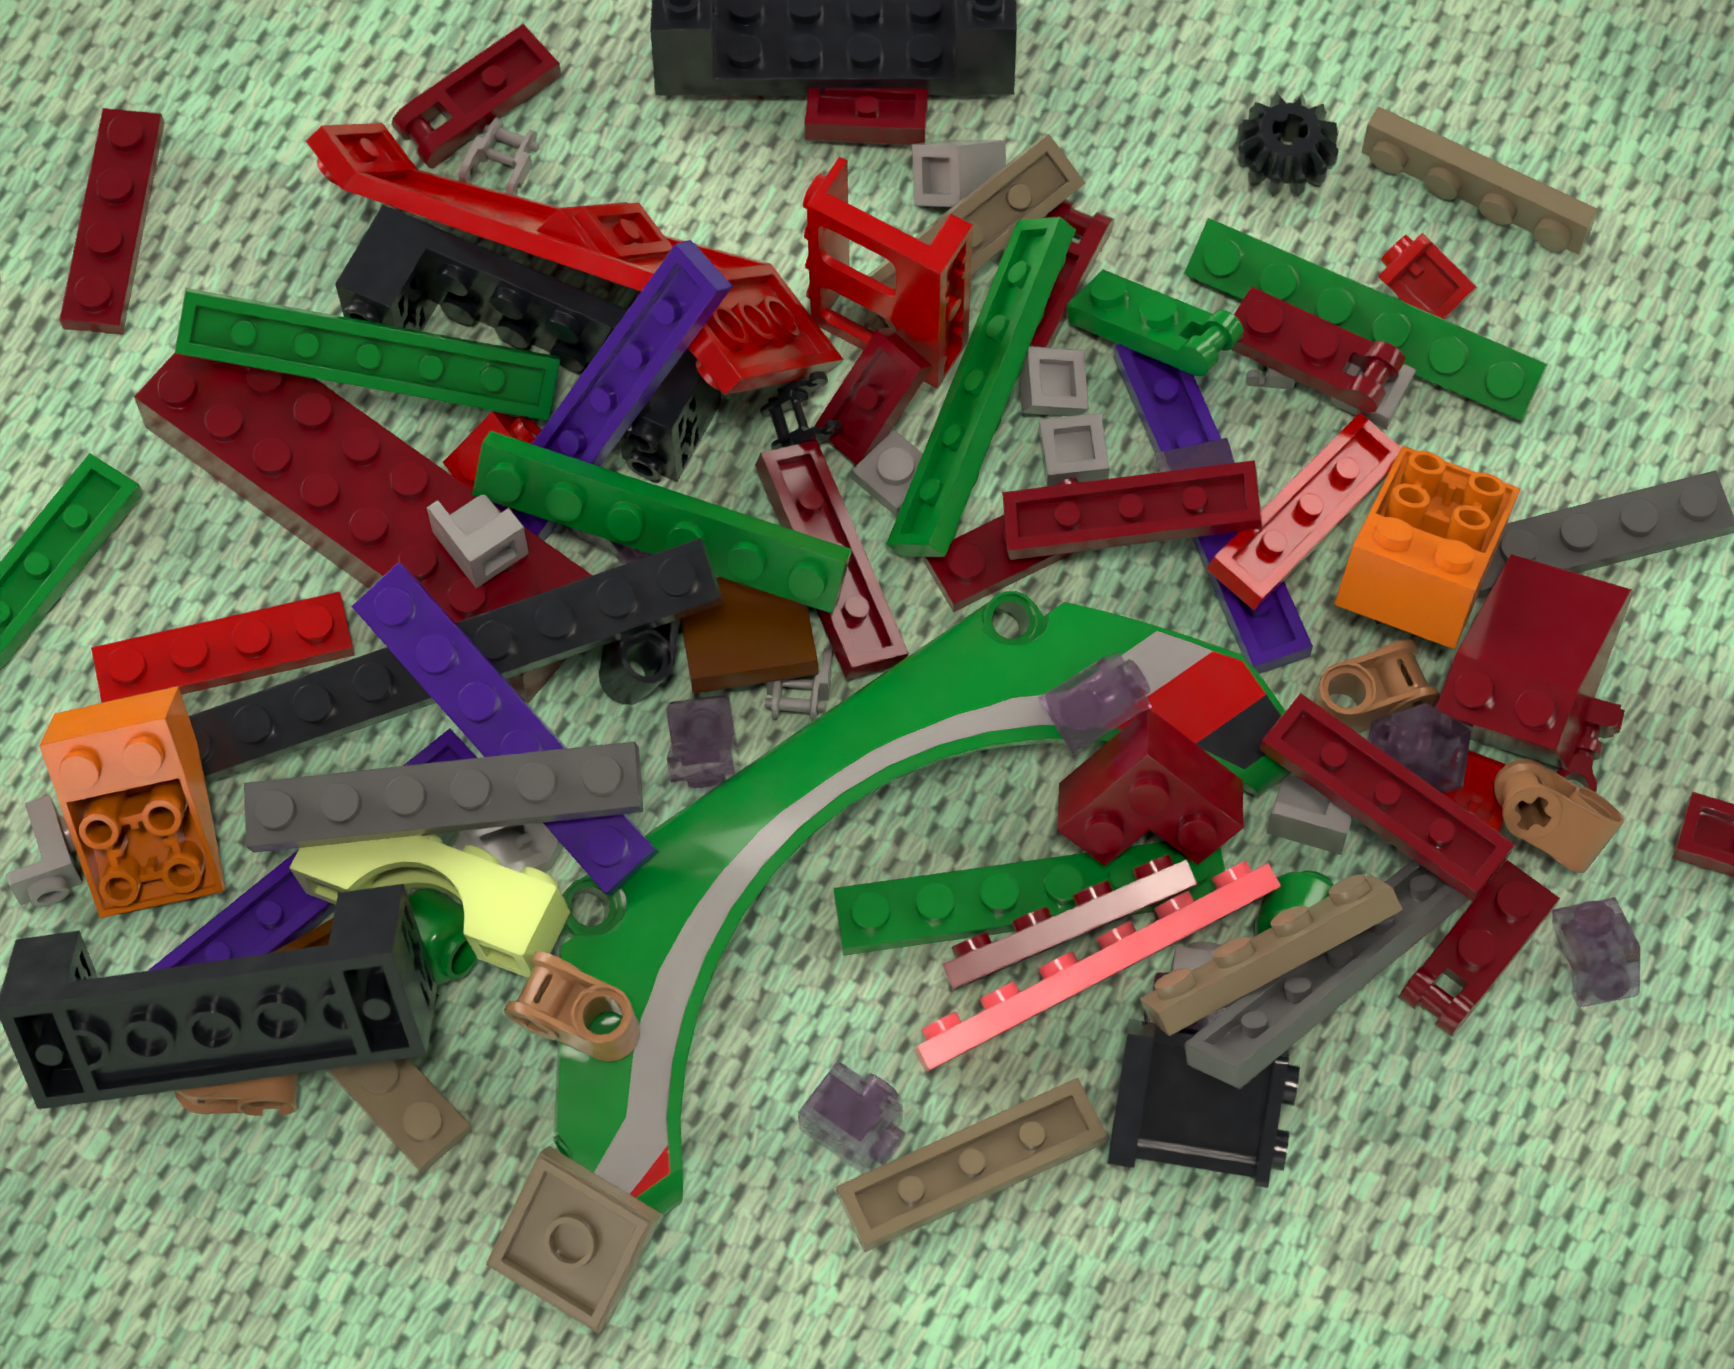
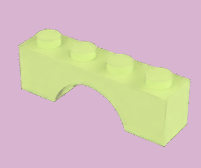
[290,834,571,978]

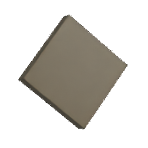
[486,1146,663,1334]

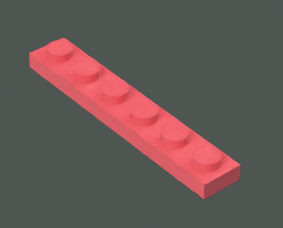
[914,861,1281,1073]

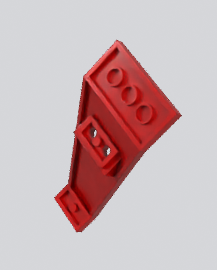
[306,123,844,395]

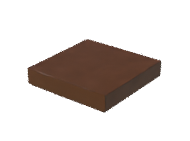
[681,577,819,694]

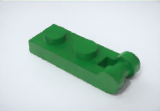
[1067,269,1244,377]

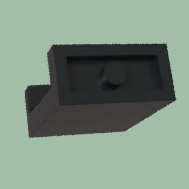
[1107,1019,1300,1188]

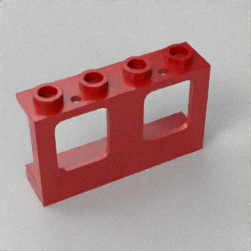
[803,156,973,389]

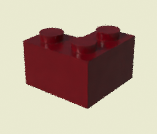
[1057,708,1244,866]

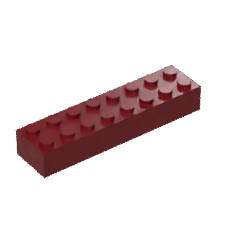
[134,352,592,704]

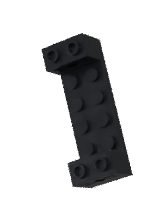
[650,0,1017,95]
[335,204,722,482]
[0,884,437,1109]

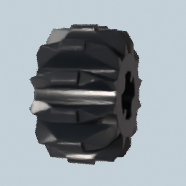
[1236,92,1339,197]

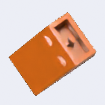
[1334,445,1521,649]
[39,686,225,918]

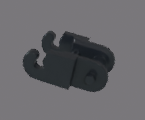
[760,371,843,450]

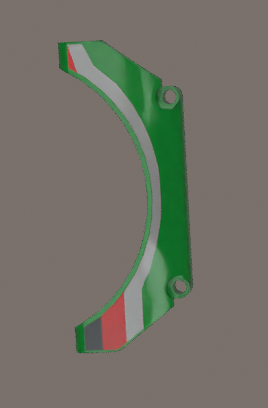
[553,591,1291,1217]

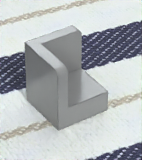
[912,139,1006,207]
[427,495,529,588]
[1267,775,1352,855]

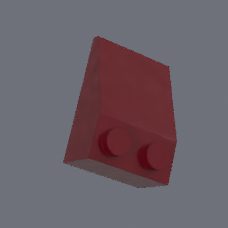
[1434,554,1633,770]

